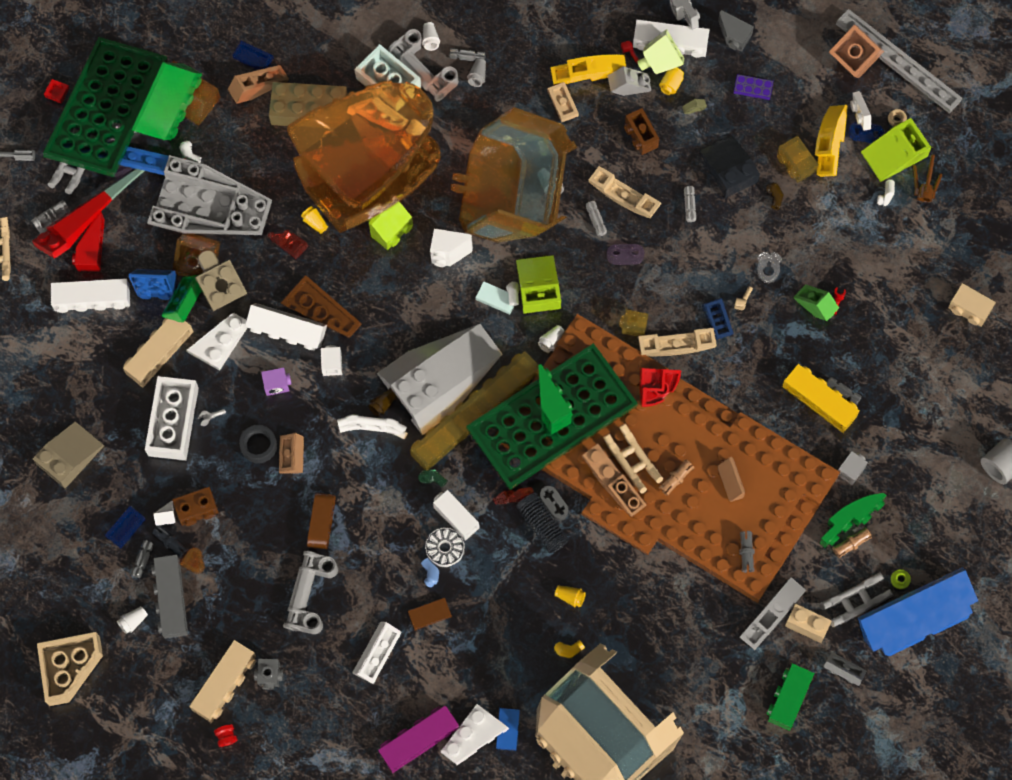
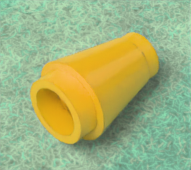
[301,206,328,234]
[555,585,586,607]

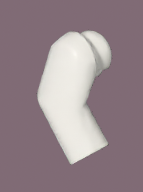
[179,140,201,163]
[506,282,520,306]

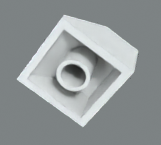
[430,229,473,267]

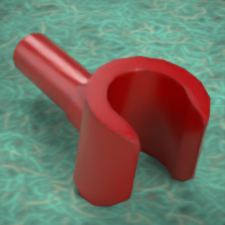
[621,41,639,64]
[833,287,846,315]

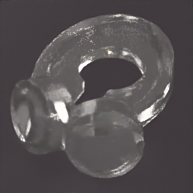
[757,252,782,283]

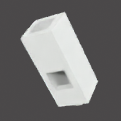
[433,490,479,541]

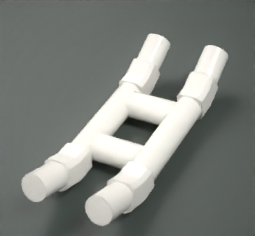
[337,414,408,439]

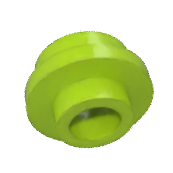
[891,570,911,589]

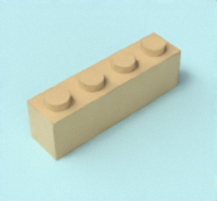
[123,318,193,387]
[189,640,256,723]

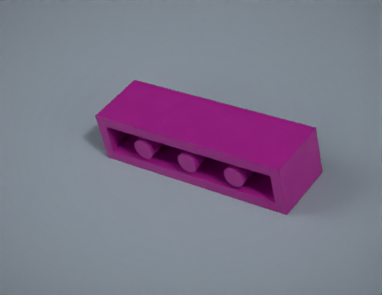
[378,706,459,773]

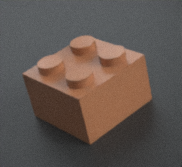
[829,24,884,78]

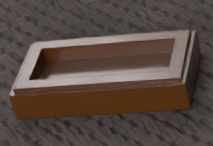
[408,598,452,630]

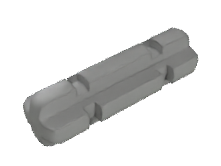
[684,186,696,222]
[586,201,607,236]

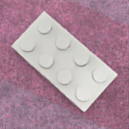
[145,376,199,460]

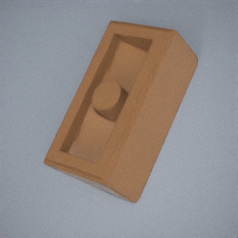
[279,433,304,473]
[718,457,745,502]

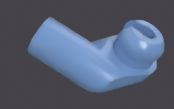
[421,558,439,587]

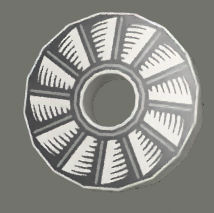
[425,528,464,567]

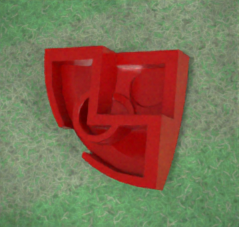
[640,368,681,407]

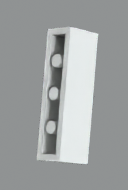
[633,20,709,58]
[51,279,130,313]
[245,303,327,350]

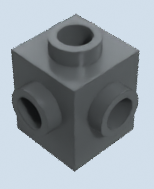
[254,659,283,690]

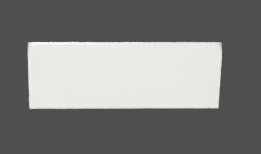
[353,622,401,684]

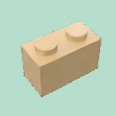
[948,283,996,327]
[785,604,832,643]

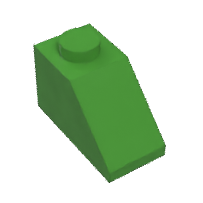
[793,284,839,321]

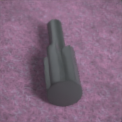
[0,149,35,161]

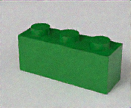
[767,663,814,731]

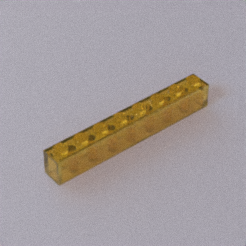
[410,351,539,472]

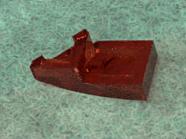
[268,230,308,259]
[493,487,534,504]

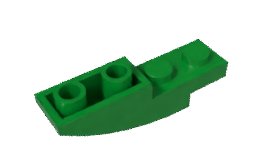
[820,493,886,548]

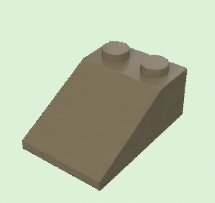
[33,422,104,488]

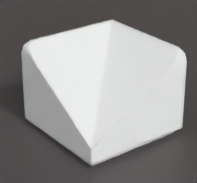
[154,501,176,525]

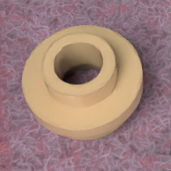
[888,109,907,127]

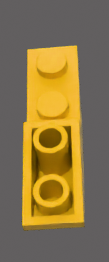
[551,55,626,86]
[815,105,848,177]

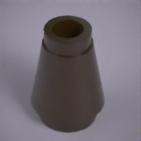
[368,389,397,416]

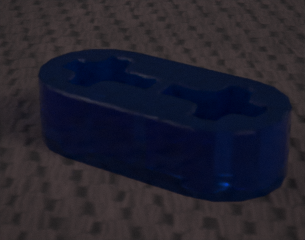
[848,122,884,143]

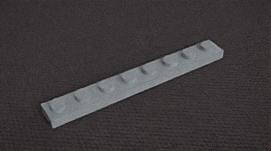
[836,9,962,114]

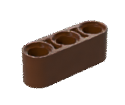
[307,492,336,549]

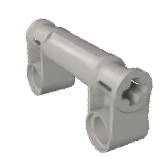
[388,29,459,102]
[283,551,338,634]

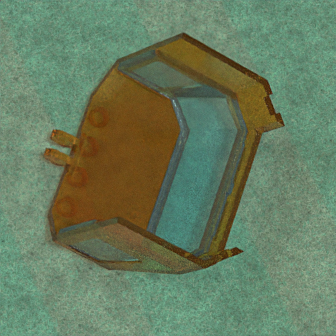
[451,107,577,243]

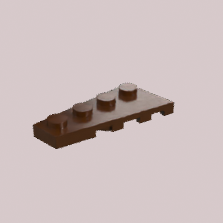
[281,275,362,338]

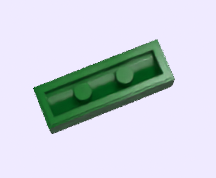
[162,275,201,323]

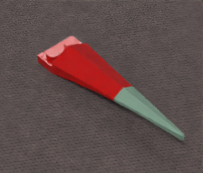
[32,169,144,259]

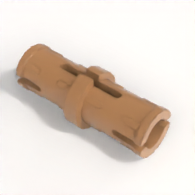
[659,459,694,496]
[832,527,872,558]

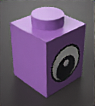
[261,368,291,396]

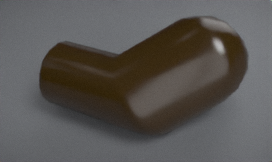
[766,182,784,210]

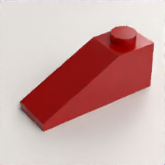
[72,212,105,272]

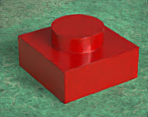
[44,79,70,104]

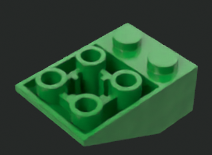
[538,364,573,435]

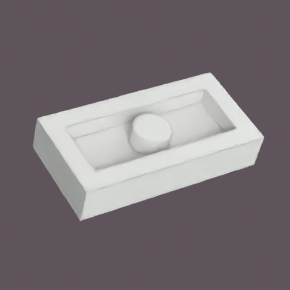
[850,91,871,130]

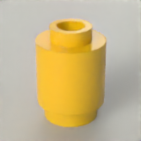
[659,67,684,95]

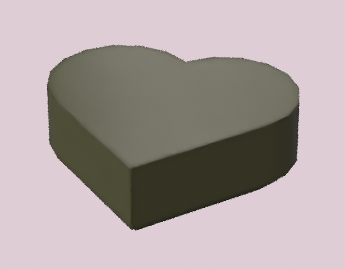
[682,99,707,114]

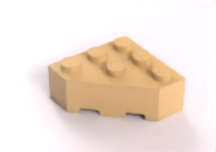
[37,632,103,706]

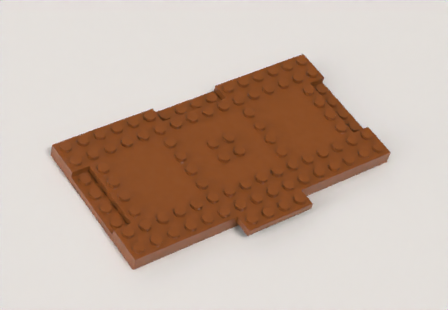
[495,314,840,603]

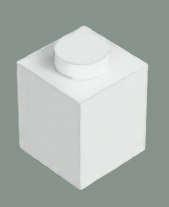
[321,345,342,376]

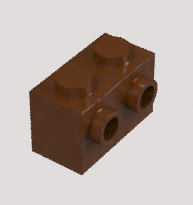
[624,108,659,155]
[172,487,219,526]

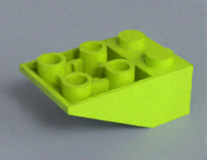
[861,118,931,182]
[516,255,561,314]

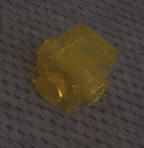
[619,310,648,336]

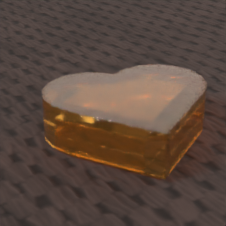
[180,548,205,574]

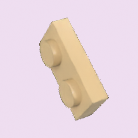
[547,82,579,123]

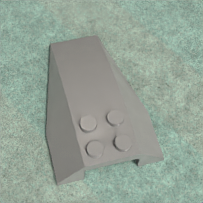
[377,324,502,435]

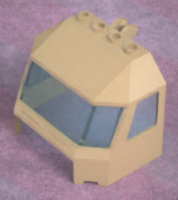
[535,643,683,780]

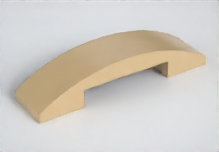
[589,166,661,218]
[638,328,717,356]

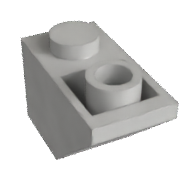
[608,66,651,96]

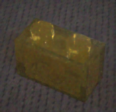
[777,136,818,183]

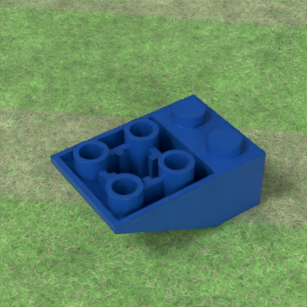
[129,269,177,300]

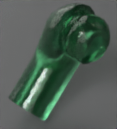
[418,470,448,488]

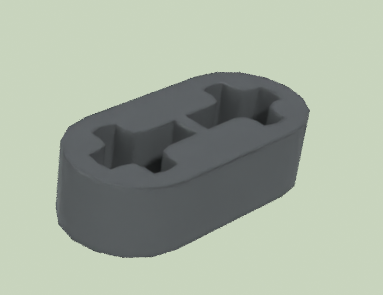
[540,486,568,521]

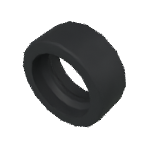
[239,425,277,463]

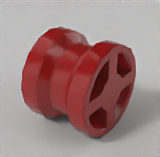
[214,724,238,747]

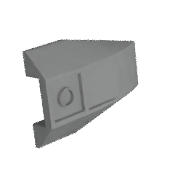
[147,155,272,235]

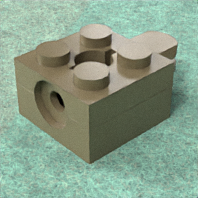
[195,251,247,311]

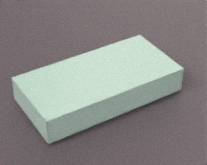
[476,282,514,315]

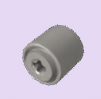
[981,438,1012,485]

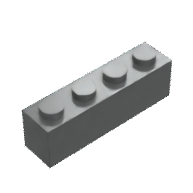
[151,555,188,639]

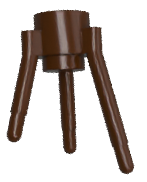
[913,154,943,202]

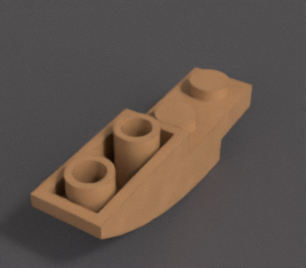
[582,444,646,517]

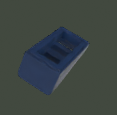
[702,298,734,340]

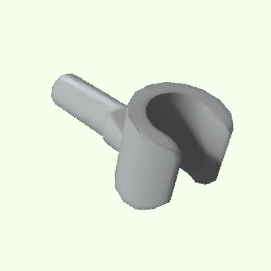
[198,409,226,426]

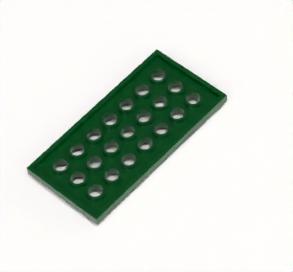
[43,37,168,177]
[466,343,638,490]

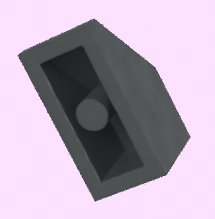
[718,10,754,52]

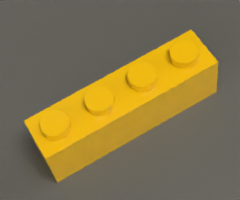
[782,364,860,433]

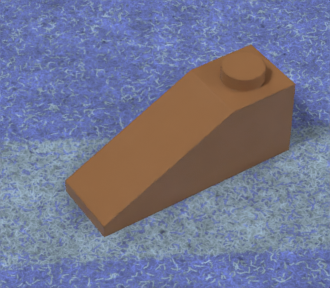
[228,65,289,104]

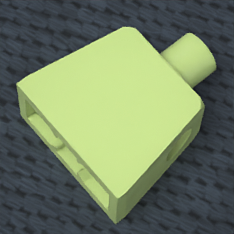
[637,29,684,74]

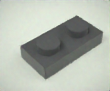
[823,652,867,686]

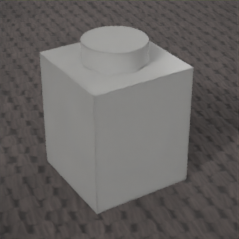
[838,452,868,485]

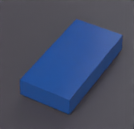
[496,708,520,751]

